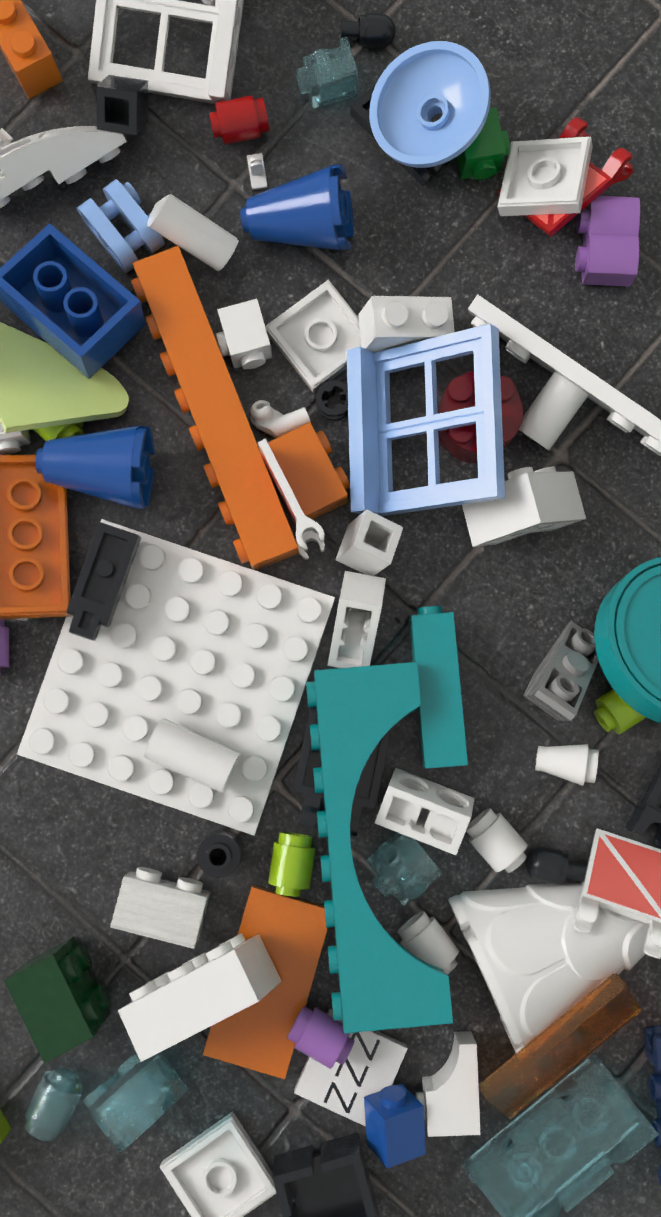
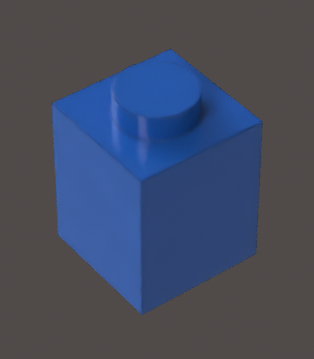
[364,1084,426,1169]

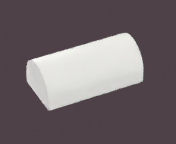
[147,194,239,271]
[144,718,241,793]

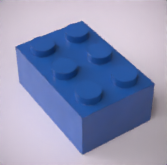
[0,223,146,379]

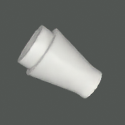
[535,744,599,786]

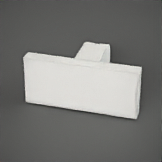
[247,153,268,191]

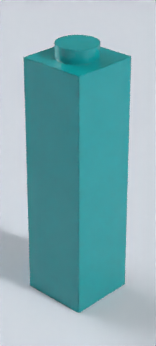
[408,606,468,769]

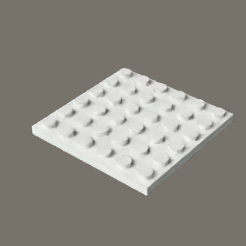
[17,519,335,835]

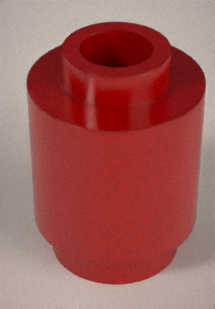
[209,95,269,145]

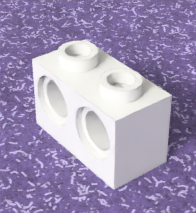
[375,768,475,855]

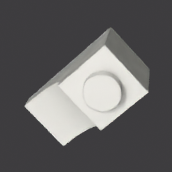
[327,571,386,668]
[415,1031,481,1137]

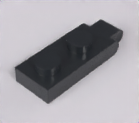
[67,522,141,641]

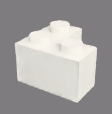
[462,466,586,547]

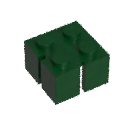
[4,937,111,1064]

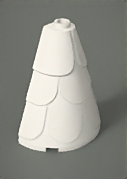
[447,881,650,1061]

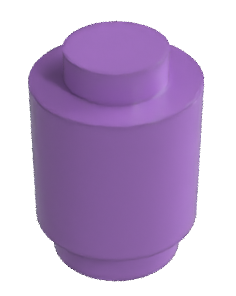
[287,1006,355,1069]

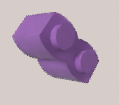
[575,196,640,287]

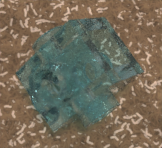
[366,832,443,907]

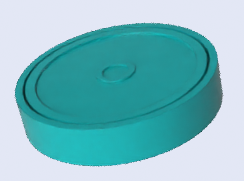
[594,557,661,723]

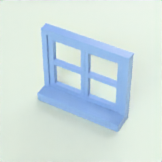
[347,324,505,516]

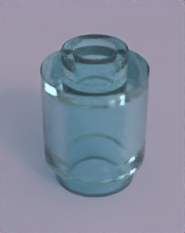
[24,1067,83,1141]

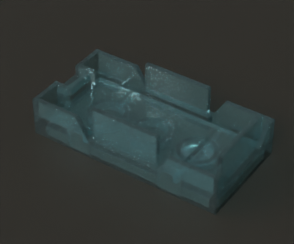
[463,1053,659,1217]

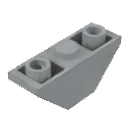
[523,621,599,721]

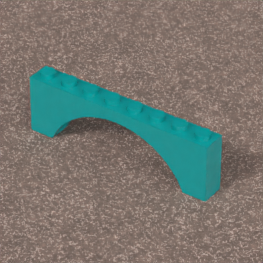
[306,662,453,1034]

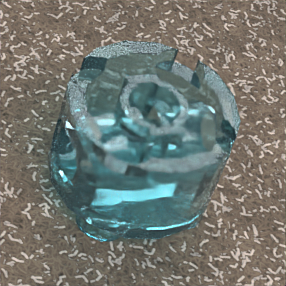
[83,1052,189,1154]

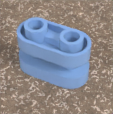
[77,179,165,273]

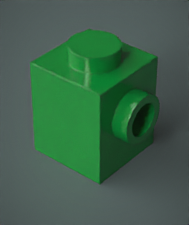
[457,107,510,180]

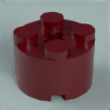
[438,371,523,464]

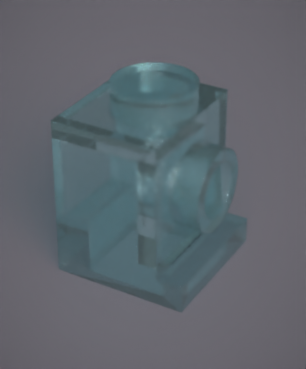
[296,37,358,108]

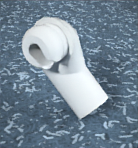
[250,400,310,438]

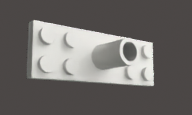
[468,294,661,456]

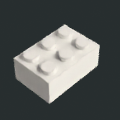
[118,933,282,1062]

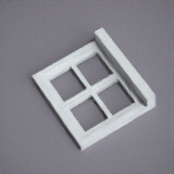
[88,0,244,104]

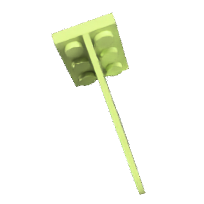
[0,322,129,433]

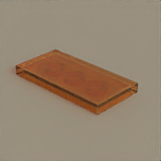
[478,973,642,1120]

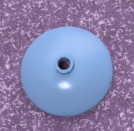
[369,41,491,168]

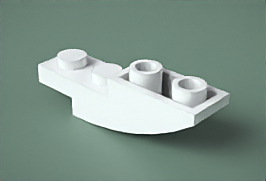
[0,126,127,208]

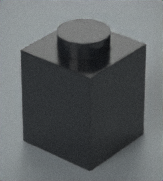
[96,75,148,135]

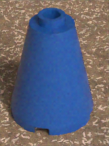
[240,164,354,251]
[36,425,155,509]

